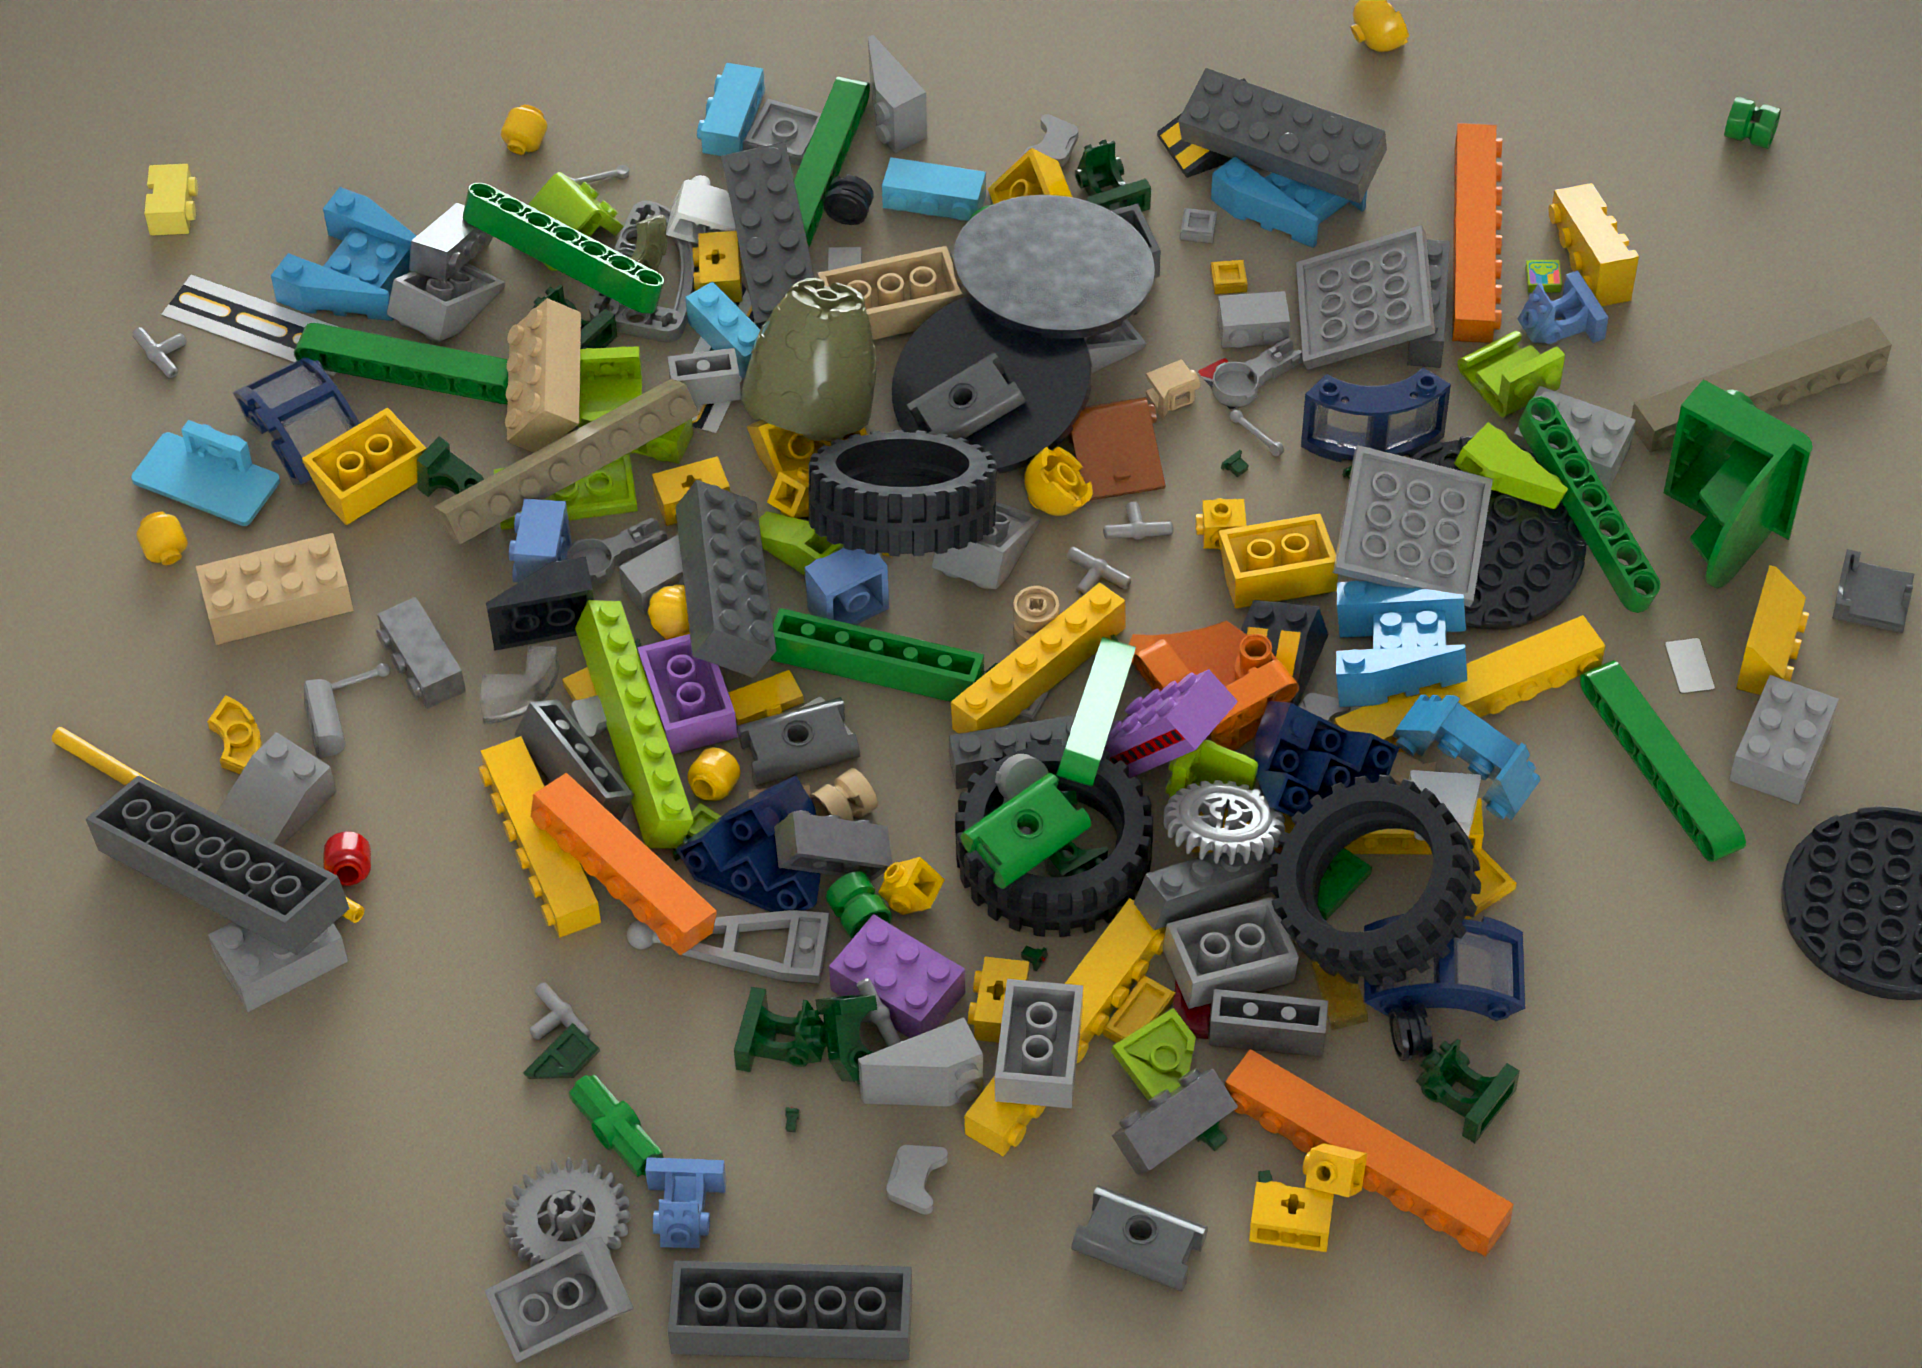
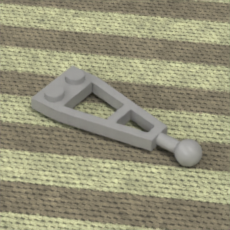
[626,910,830,984]

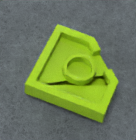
[1111,1008,1196,1101]

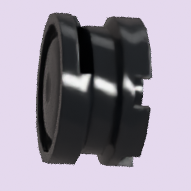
[823,175,874,225]
[1389,1004,1433,1061]

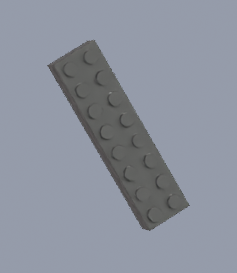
[86,775,350,955]

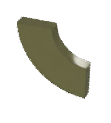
[631,214,667,274]

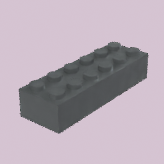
[1178,68,1387,204]
[721,142,815,330]
[676,480,776,678]
[668,1261,913,1360]

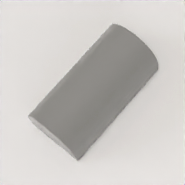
[304,679,345,758]

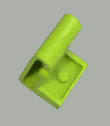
[528,172,624,271]
[1457,331,1565,418]

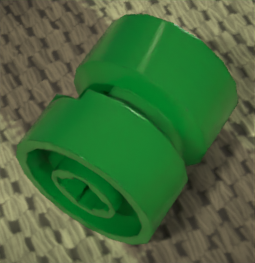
[1724,96,1781,149]
[825,872,892,940]

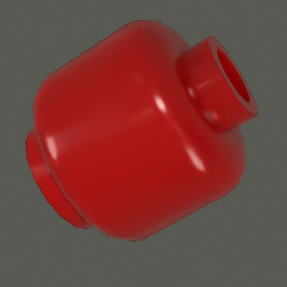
[323,831,371,886]

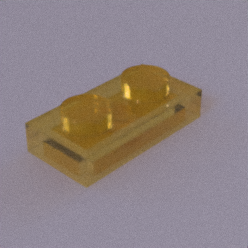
[1312,961,1368,1030]

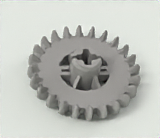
[1164,780,1285,865]
[502,1157,631,1267]

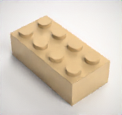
[818,246,964,340]
[505,298,581,452]
[196,533,354,645]

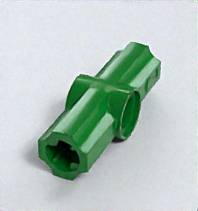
[569,1074,664,1177]

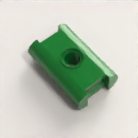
[961,773,1091,889]

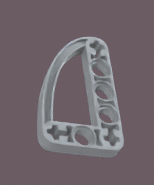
[589,201,695,342]

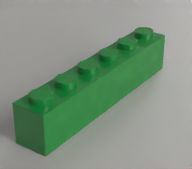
[771,608,985,702]

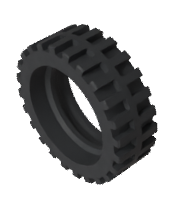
[809,430,997,557]
[955,738,1153,937]
[1269,775,1481,985]

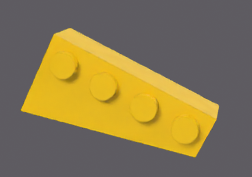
[1548,183,1639,306]

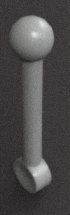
[571,165,629,185]
[1230,410,1284,456]
[330,663,390,690]

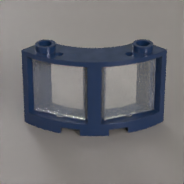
[233,357,364,485]
[1301,367,1451,462]
[1364,914,1525,1021]

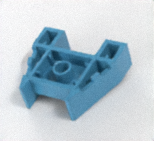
[1211,156,1367,248]
[271,187,416,321]
[1336,580,1467,707]
[1393,695,1541,820]

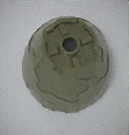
[741,278,877,441]

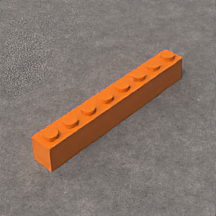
[1452,123,1502,343]
[1225,1049,1514,1257]

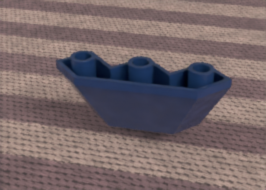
[1254,701,1400,817]
[676,776,821,912]

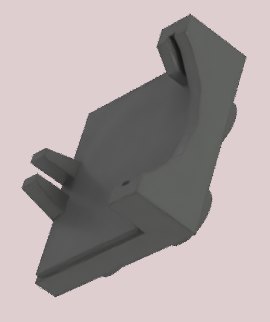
[1832,549,1914,633]

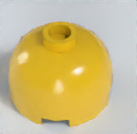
[1350,0,1409,52]
[1024,447,1093,516]

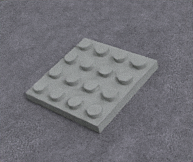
[1296,225,1435,370]
[1333,445,1493,607]

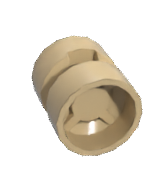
[1013,586,1059,646]
[809,768,878,821]

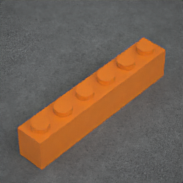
[530,773,717,956]

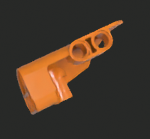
[1128,620,1299,751]

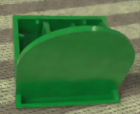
[1663,379,1813,589]

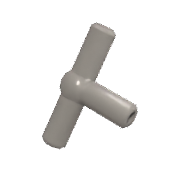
[132,327,187,378]
[1103,502,1173,540]
[1067,547,1132,596]
[856,978,902,1047]
[530,983,591,1040]

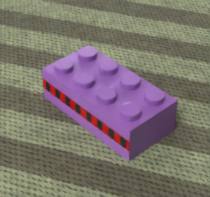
[1104,669,1238,778]

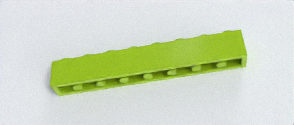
[575,600,694,848]

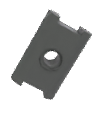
[907,352,1026,439]
[737,697,860,786]
[1071,1185,1208,1291]

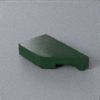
[523,1023,600,1079]

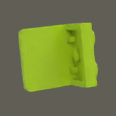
[577,346,642,427]
[1165,740,1258,798]

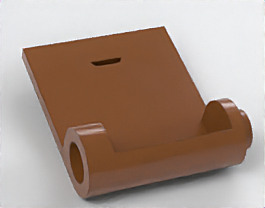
[1068,397,1166,500]

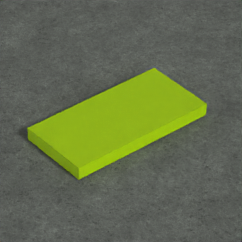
[493,452,638,530]

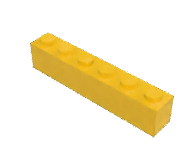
[951,582,1126,734]
[478,736,601,938]

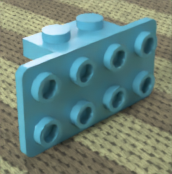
[131,420,280,526]

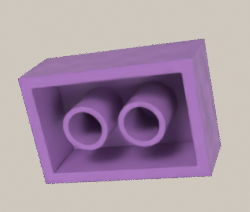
[637,634,738,755]
[829,914,966,1038]

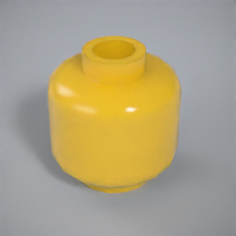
[501,104,547,155]
[136,511,188,565]
[687,747,741,801]

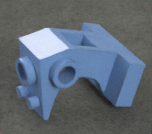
[1517,271,1609,344]
[645,1157,726,1248]

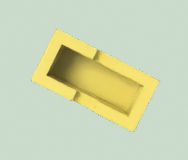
[144,164,198,235]

